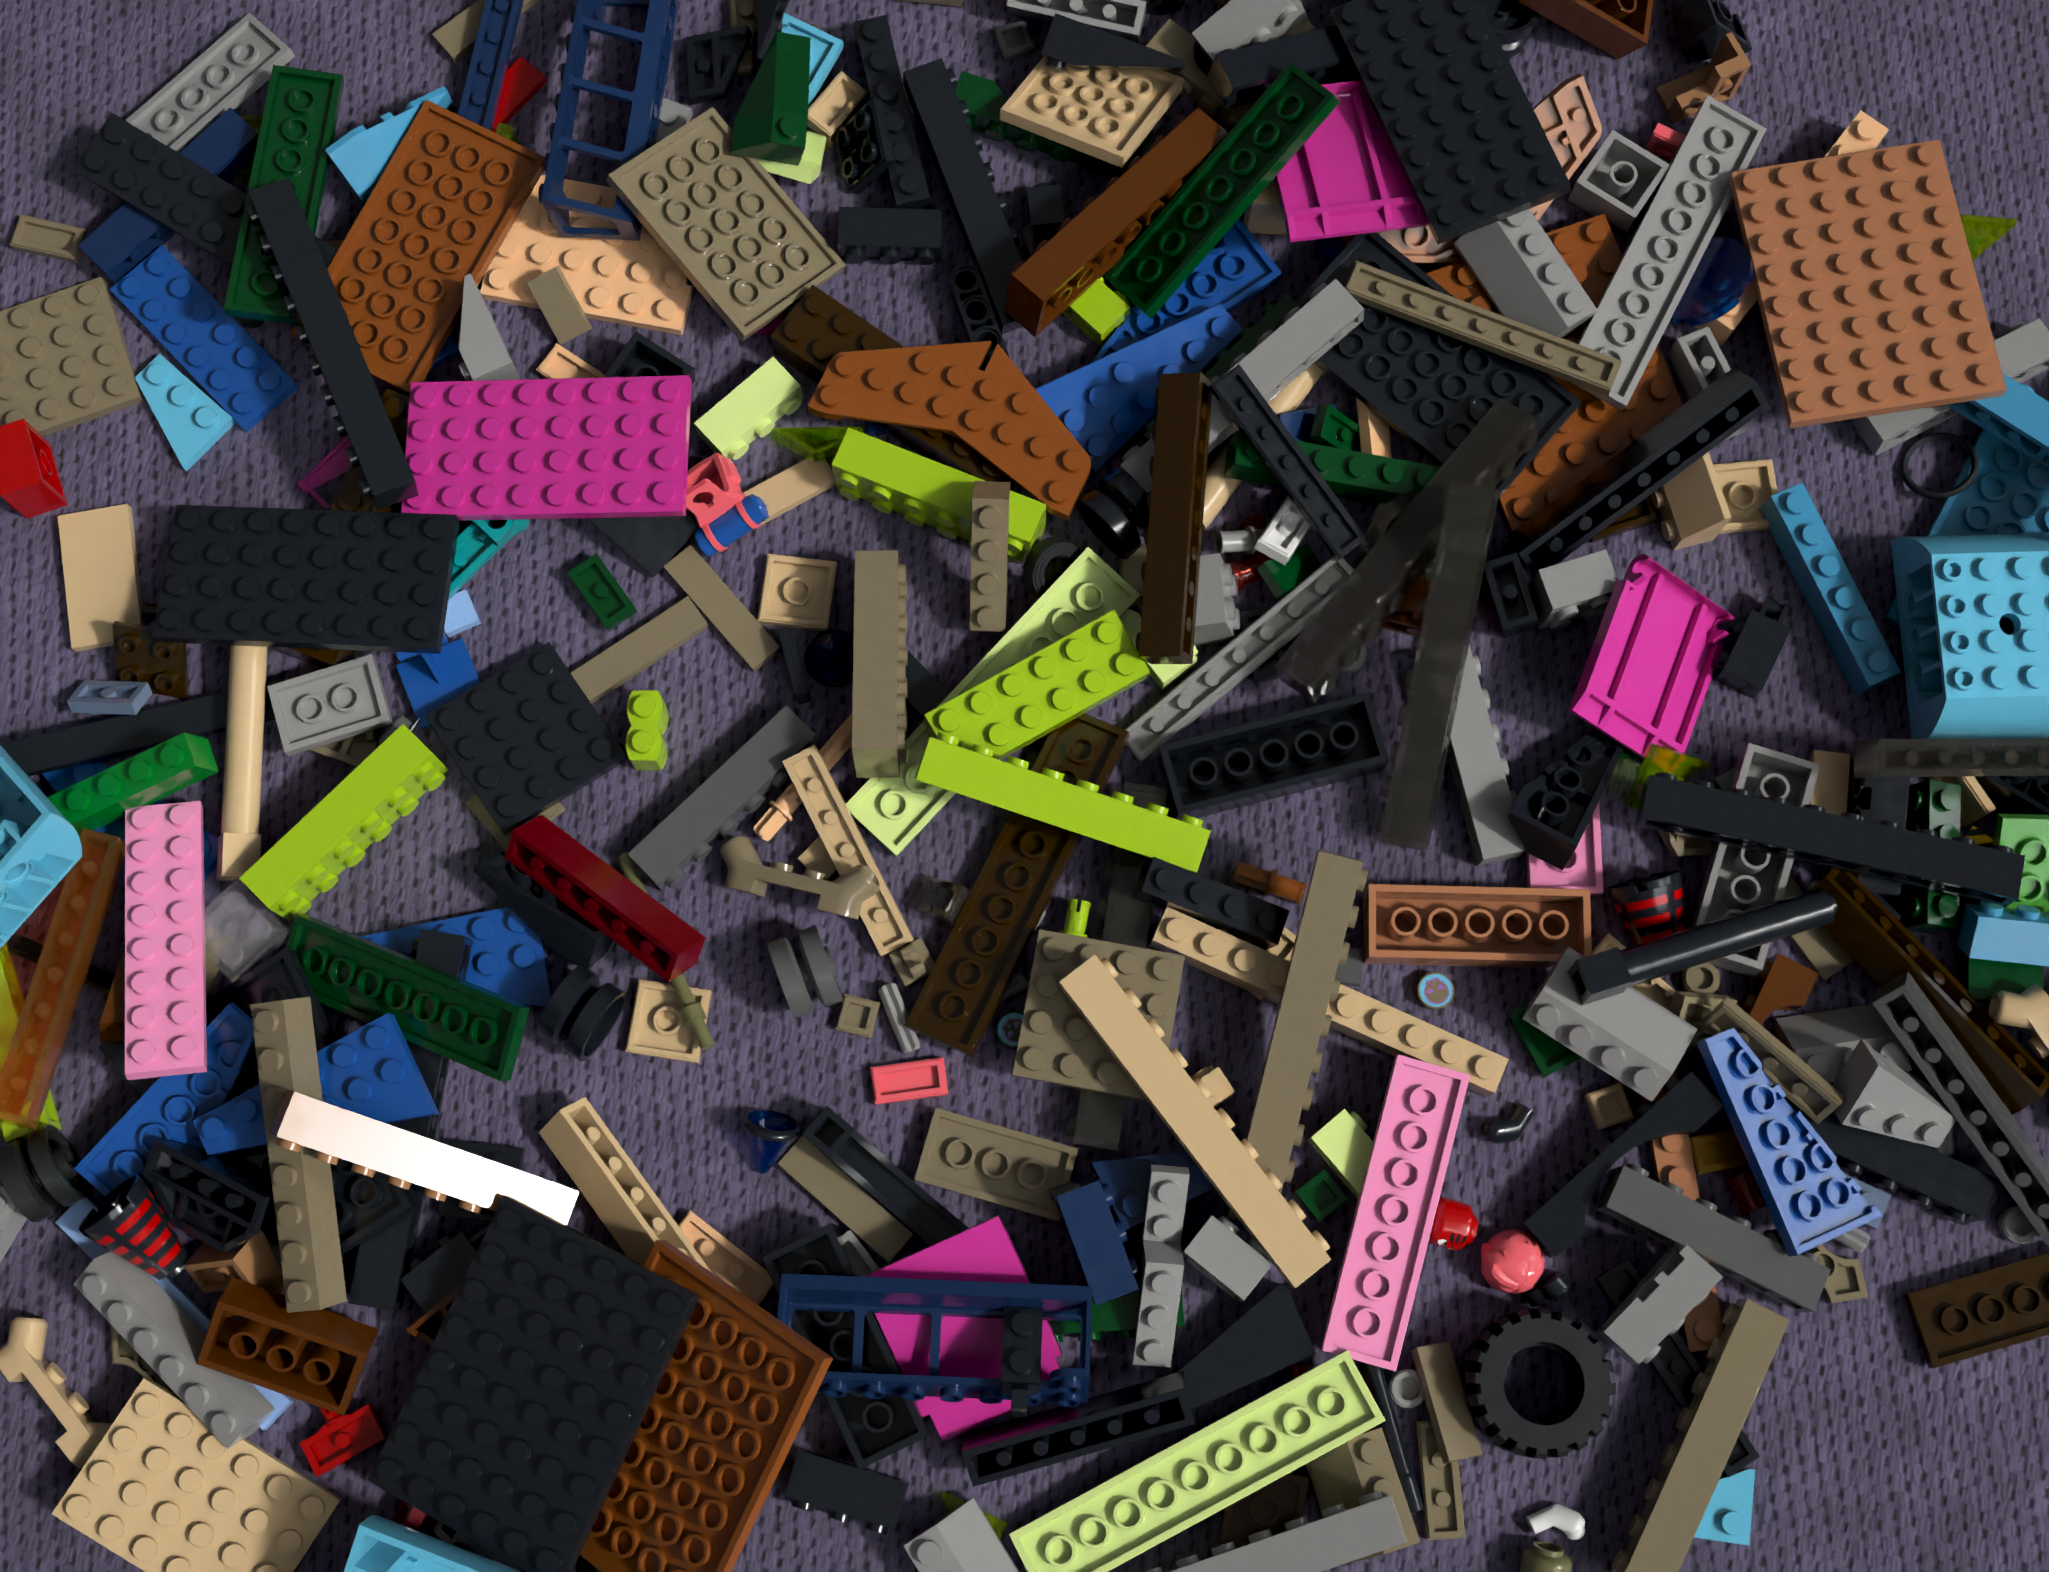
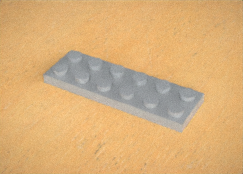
[125,13,295,153]

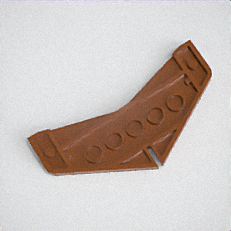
[808,341,1091,521]

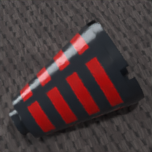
[1607,870,1684,945]
[79,1175,188,1280]

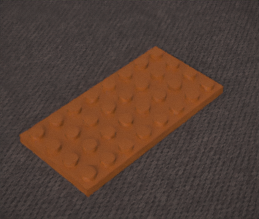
[290,100,545,395]

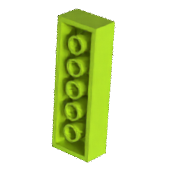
[832,427,1046,564]
[923,610,1150,760]
[239,724,449,922]

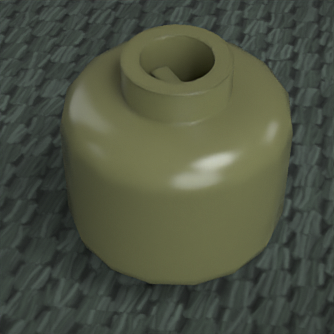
[1519,1541,1572,1572]

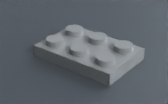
[267,654,393,756]

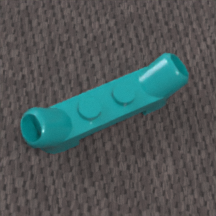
[448,519,529,600]

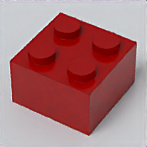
[0,418,68,519]

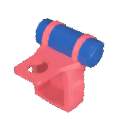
[686,452,769,557]

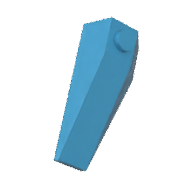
[325,86,455,206]

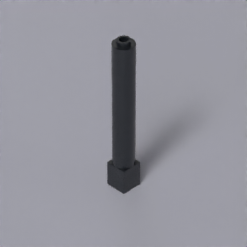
[1567,888,1837,1005]

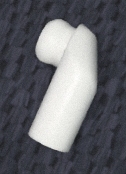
[1526,1504,1586,1540]

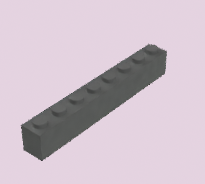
[1872,971,2049,1247]

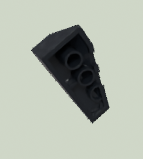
[1041,13,1185,71]
[1507,729,1625,870]

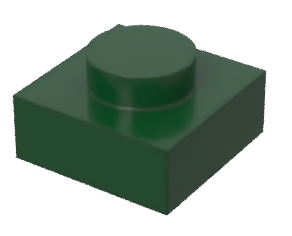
[1294,1169,1348,1223]

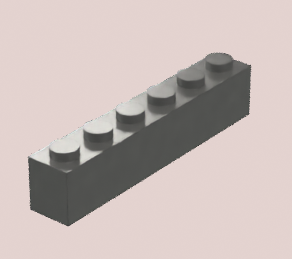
[628,705,819,891]
[1596,1164,1831,1313]

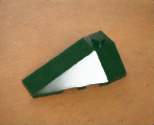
[731,32,811,166]

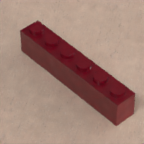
[504,815,706,982]

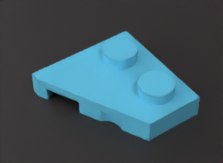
[1694,1468,1755,1546]

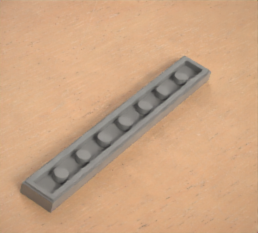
[1124,556,1361,763]

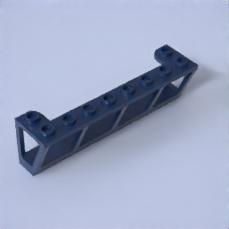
[538,0,679,241]
[777,1273,1092,1407]

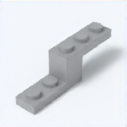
[1132,1164,1190,1368]

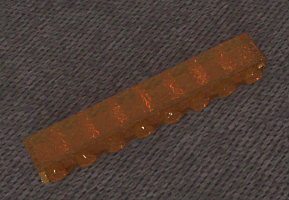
[0,828,125,1131]

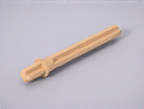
[753,713,852,842]

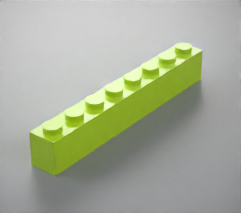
[914,732,1211,873]

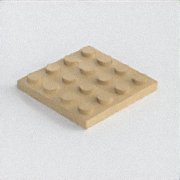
[1000,57,1184,168]

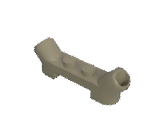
[720,836,880,920]

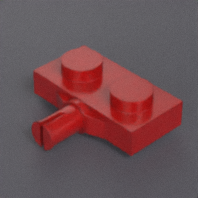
[300,1404,388,1477]

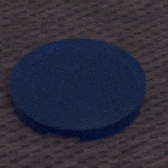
[1669,237,1755,326]

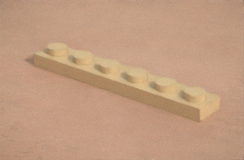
[782,745,915,956]

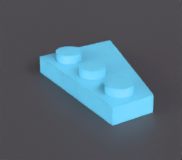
[781,13,844,108]
[135,353,236,471]

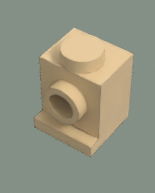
[1191,1065,1236,1108]

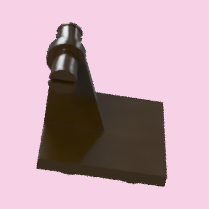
[113,603,188,699]

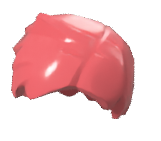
[1480,1228,1545,1294]

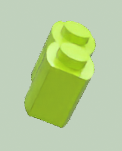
[626,690,669,770]

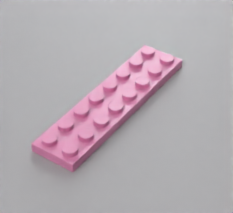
[125,801,207,1080]
[1320,1054,1470,1371]

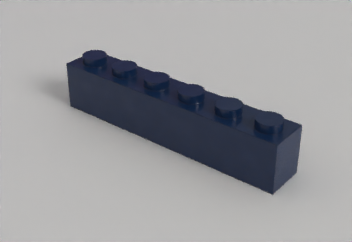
[78,107,259,284]

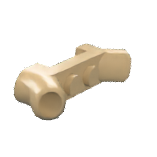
[1989,983,2049,1073]
[0,1317,113,1470]

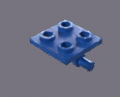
[395,632,481,730]

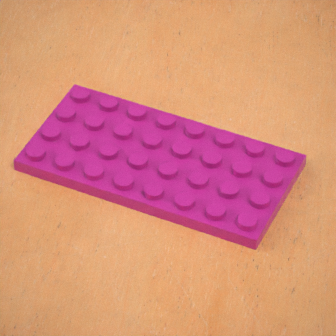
[401,375,692,521]

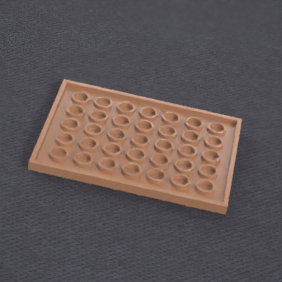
[1729,139,2007,428]

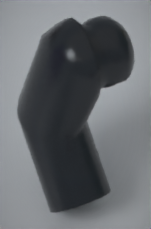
[1480,1103,1535,1144]

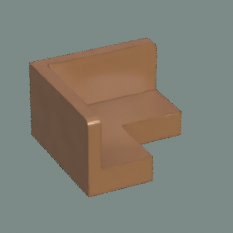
[1656,32,1751,123]
[183,1229,285,1296]

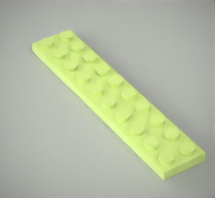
[846,547,1140,857]
[1009,1350,1386,1572]

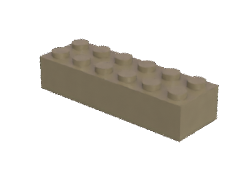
[852,550,908,778]

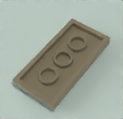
[914,1108,1078,1222]

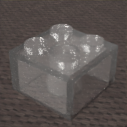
[204,878,291,982]

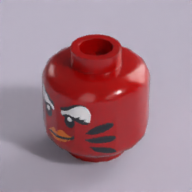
[1429,1196,1478,1251]

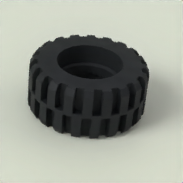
[1461,1308,1616,1459]

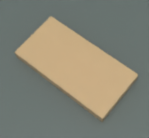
[57,504,145,652]

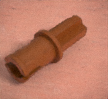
[1233,861,1307,904]

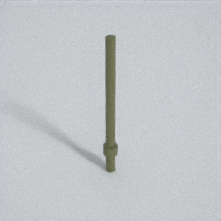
[616,852,715,1051]

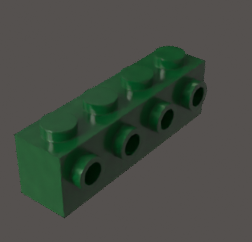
[1900,780,1961,934]

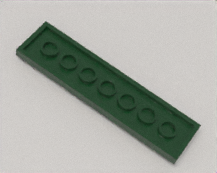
[1105,62,1340,319]
[224,65,344,325]
[287,914,530,1081]

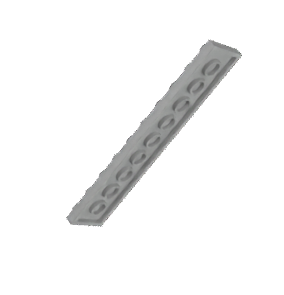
[1571,95,1767,411]

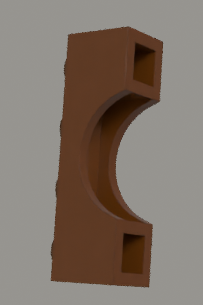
[1709,953,1819,1092]

